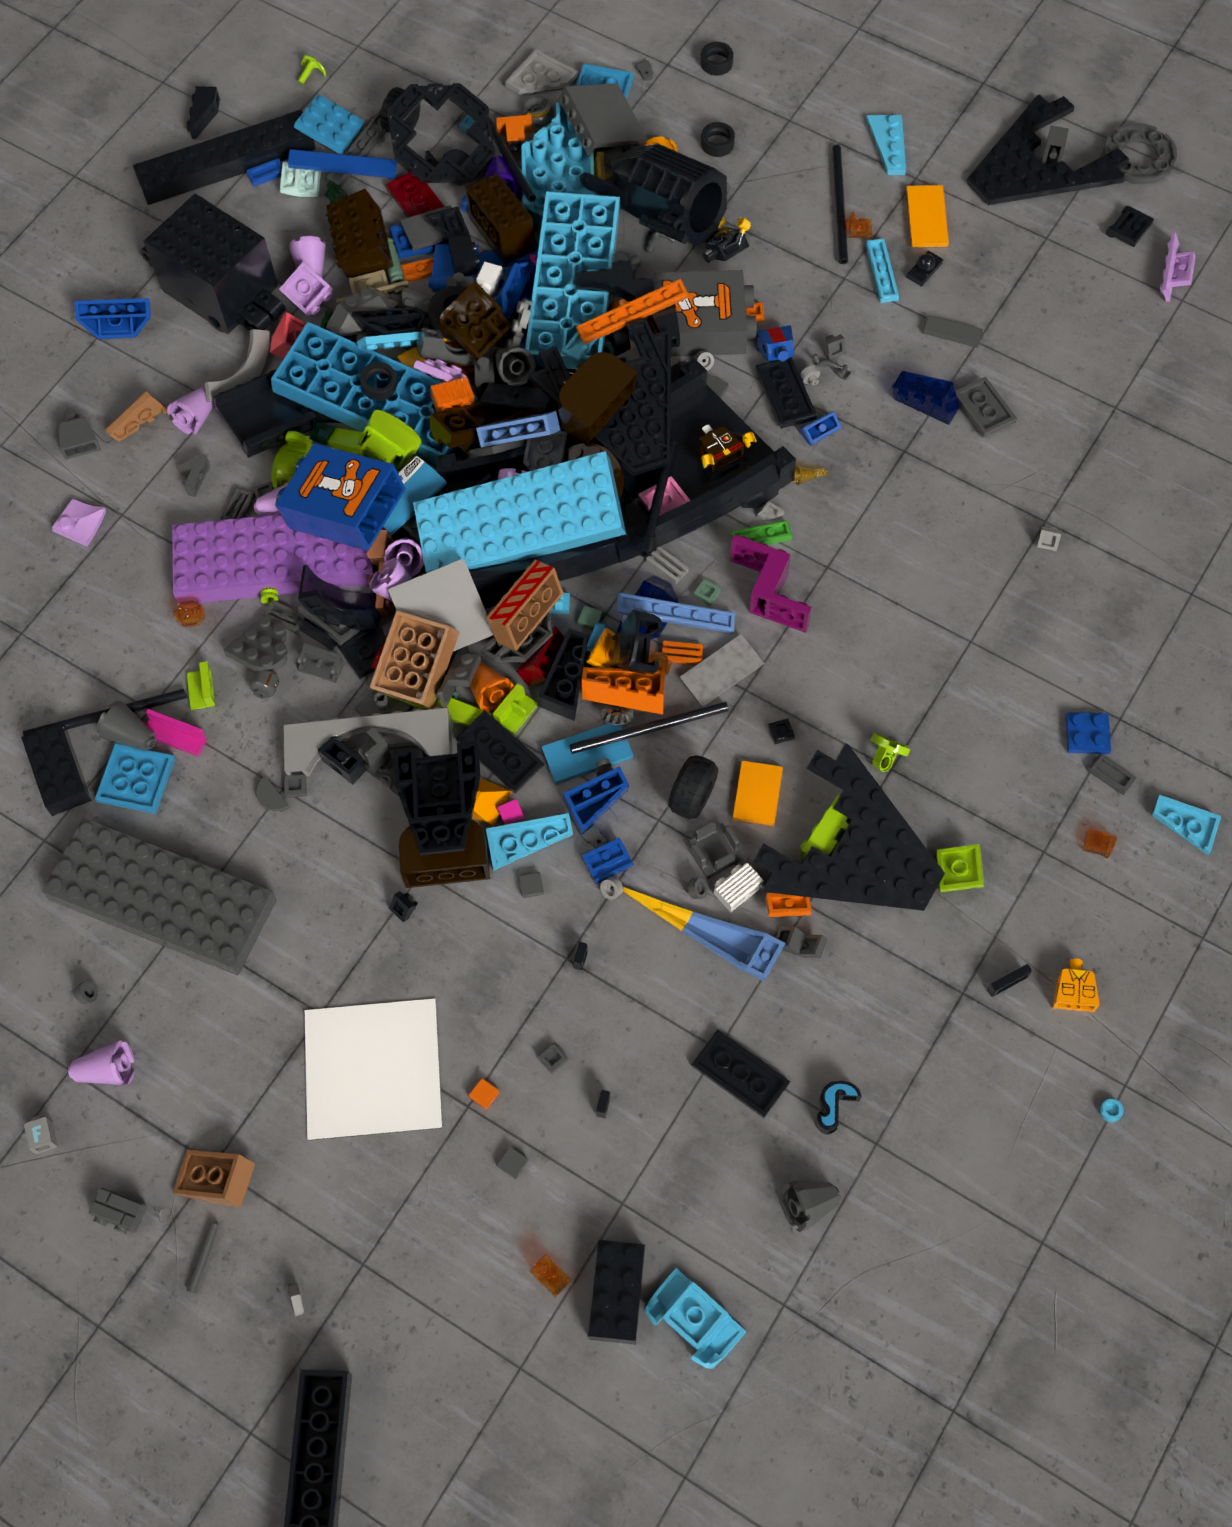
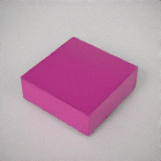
[497,799,525,825]

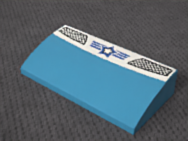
[382,456,447,536]

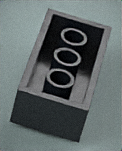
[21,722,92,816]
[588,1240,645,1345]

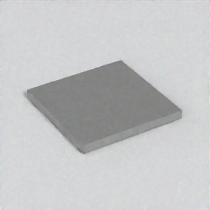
[388,558,494,651]

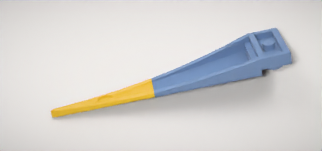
[623,887,785,982]

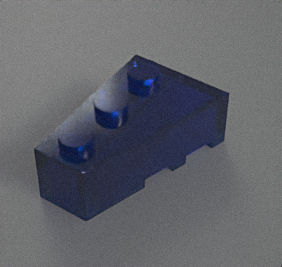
[892,371,959,425]

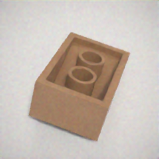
[173,1150,255,1208]

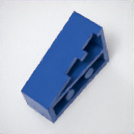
[562,766,629,836]

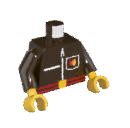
[697,425,756,473]

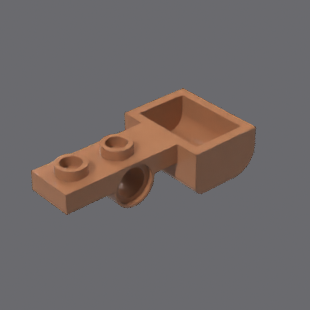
[367,530,394,616]

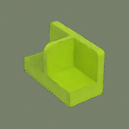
[493,683,537,734]

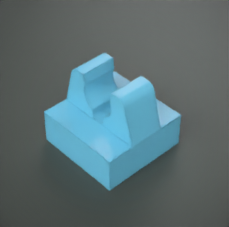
[550,591,570,614]

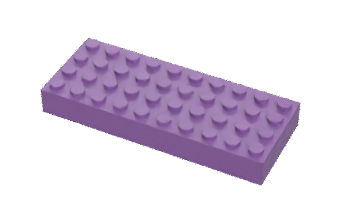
[172,514,375,605]

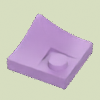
[52,499,106,547]

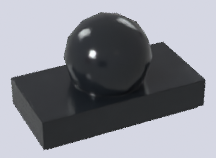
[907,250,943,287]

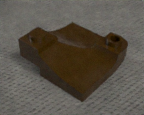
[437,281,513,361]

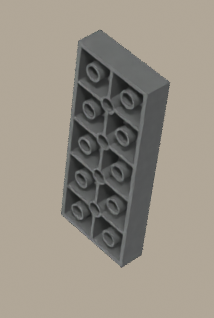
[42,818,277,976]

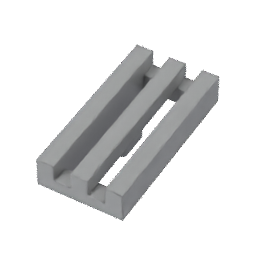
[646,547,689,584]

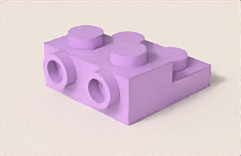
[279,262,334,317]
[413,359,467,382]

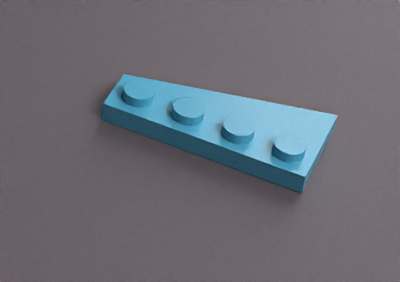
[866,115,906,175]

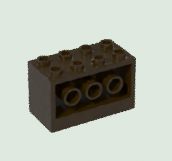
[465,173,536,265]

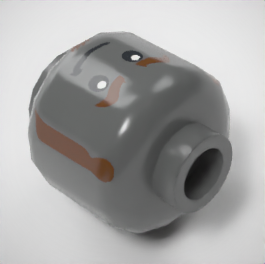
[250,669,279,699]

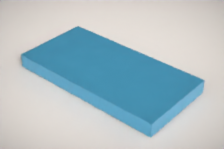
[541,724,633,785]

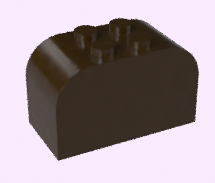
[557,352,638,446]
[399,820,490,888]

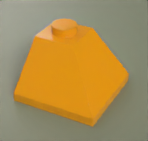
[472,778,512,827]

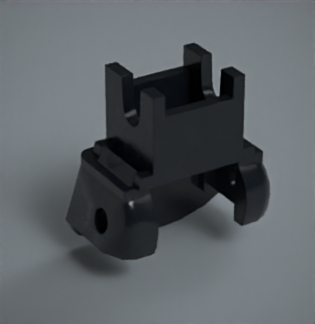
[610,610,662,675]

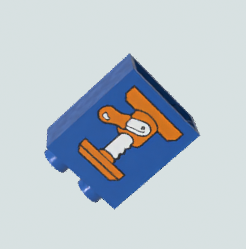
[275,443,406,551]

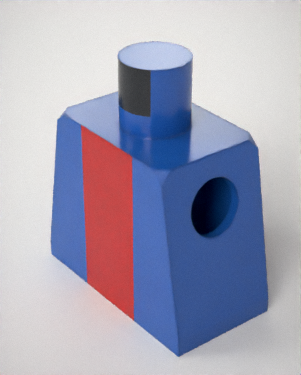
[756,325,794,361]

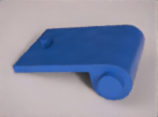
[428,244,479,292]

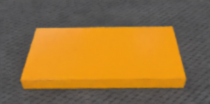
[906,185,949,247]

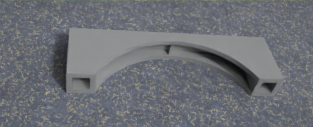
[284,706,453,777]

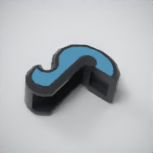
[816,1080,862,1135]

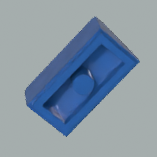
[798,411,842,445]

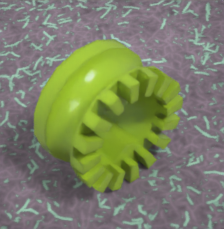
[260,587,279,605]

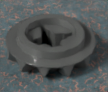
[601,705,634,725]

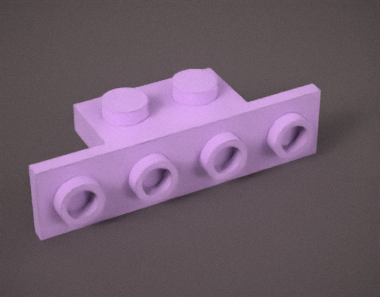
[1160,232,1196,302]

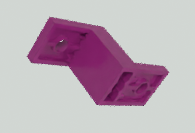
[730,534,811,633]

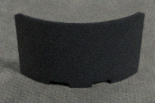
[298,565,380,630]

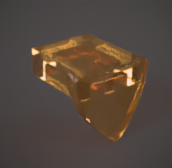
[1082,829,1117,859]

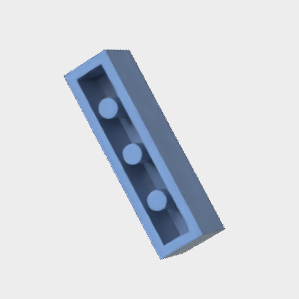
[476,411,560,447]

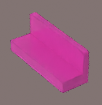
[146,709,207,757]

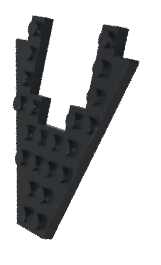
[967,94,1129,205]

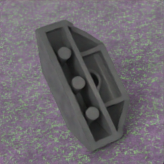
[326,287,398,337]
[480,611,553,662]

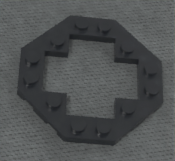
[388,83,495,183]

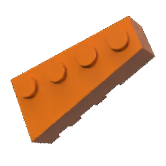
[582,667,665,715]

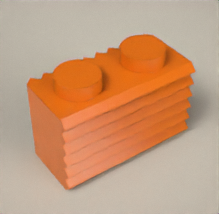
[430,376,474,412]

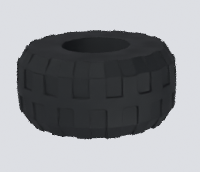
[428,285,468,341]
[668,755,718,819]

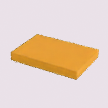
[733,761,783,826]

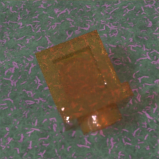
[846,212,872,238]
[530,1255,571,1298]

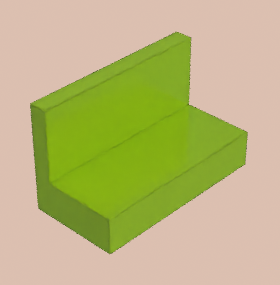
[187,661,215,710]

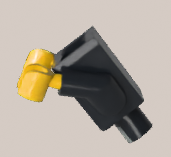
[703,217,751,263]

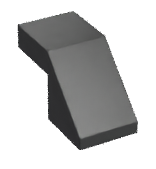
[776,927,827,958]

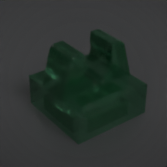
[325,180,348,203]

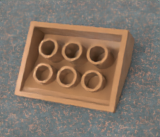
[370,611,459,709]

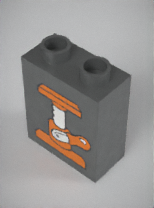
[653,270,757,357]

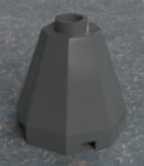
[781,1181,841,1233]

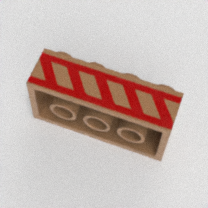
[486,560,564,651]

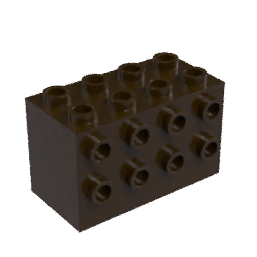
[326,188,394,278]

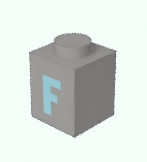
[24,1116,58,1154]

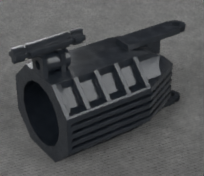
[580,144,727,246]

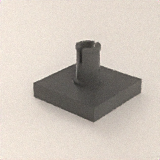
[355,690,413,736]

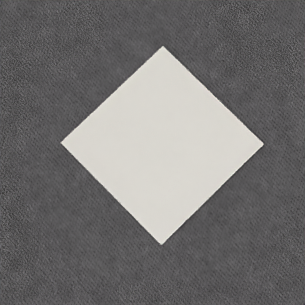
[305,998,442,1140]

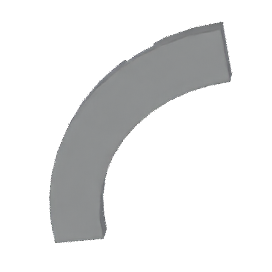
[205,329,270,402]

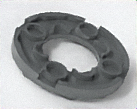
[1103,123,1177,184]

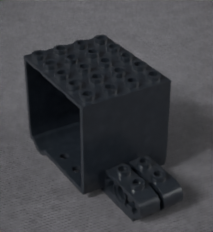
[140,193,286,334]

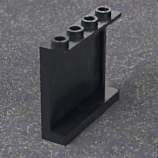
[214,369,316,458]

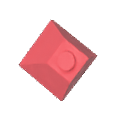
[270,312,307,359]

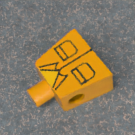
[1052,959,1099,1012]

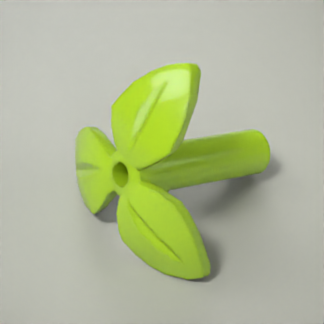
[297,54,326,85]

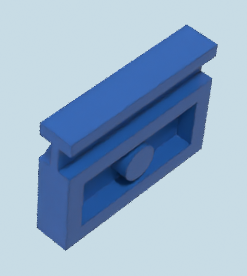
[582,837,634,884]

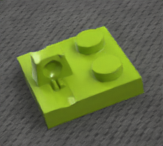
[937,844,984,892]

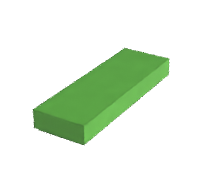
[730,520,792,545]

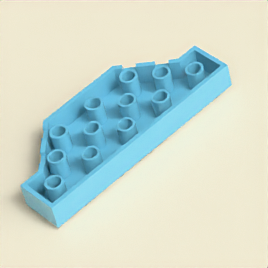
[522,103,595,229]

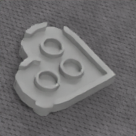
[505,298,533,347]

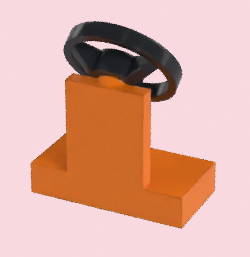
[496,115,533,151]

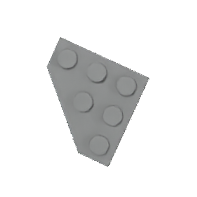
[505,49,578,94]

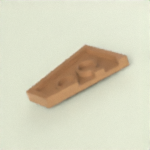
[105,391,167,442]

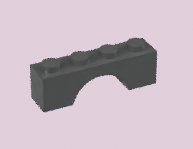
[417,328,498,366]

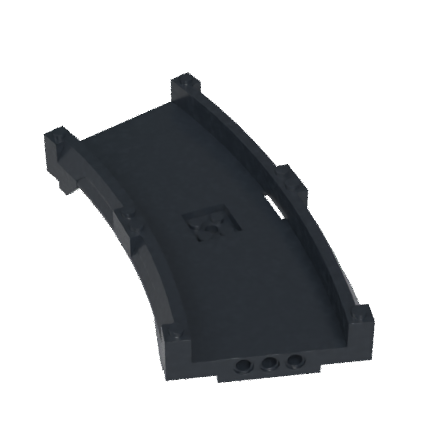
[436,359,796,609]

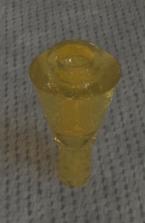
[793,466,828,485]

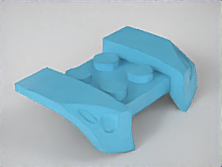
[644,1268,746,1369]

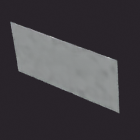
[680,634,765,707]

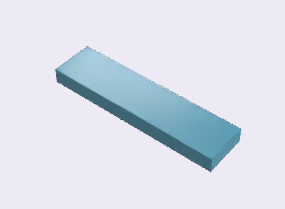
[866,238,899,303]

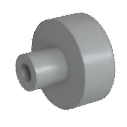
[694,351,714,370]
[800,365,820,386]
[600,877,623,900]

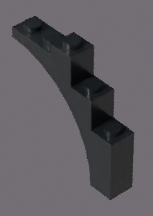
[575,260,680,347]

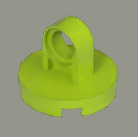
[870,732,911,772]

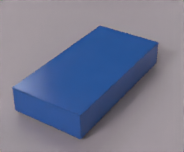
[246,158,282,187]

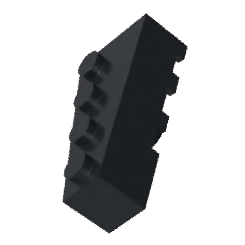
[537,628,588,721]

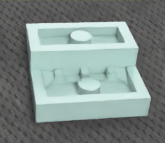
[280,162,321,197]

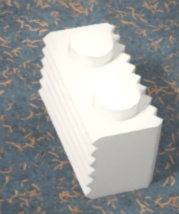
[714,862,764,913]

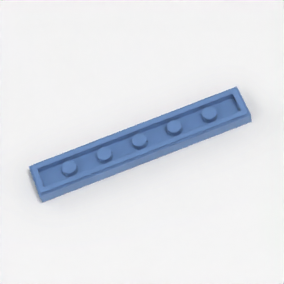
[616,593,735,634]

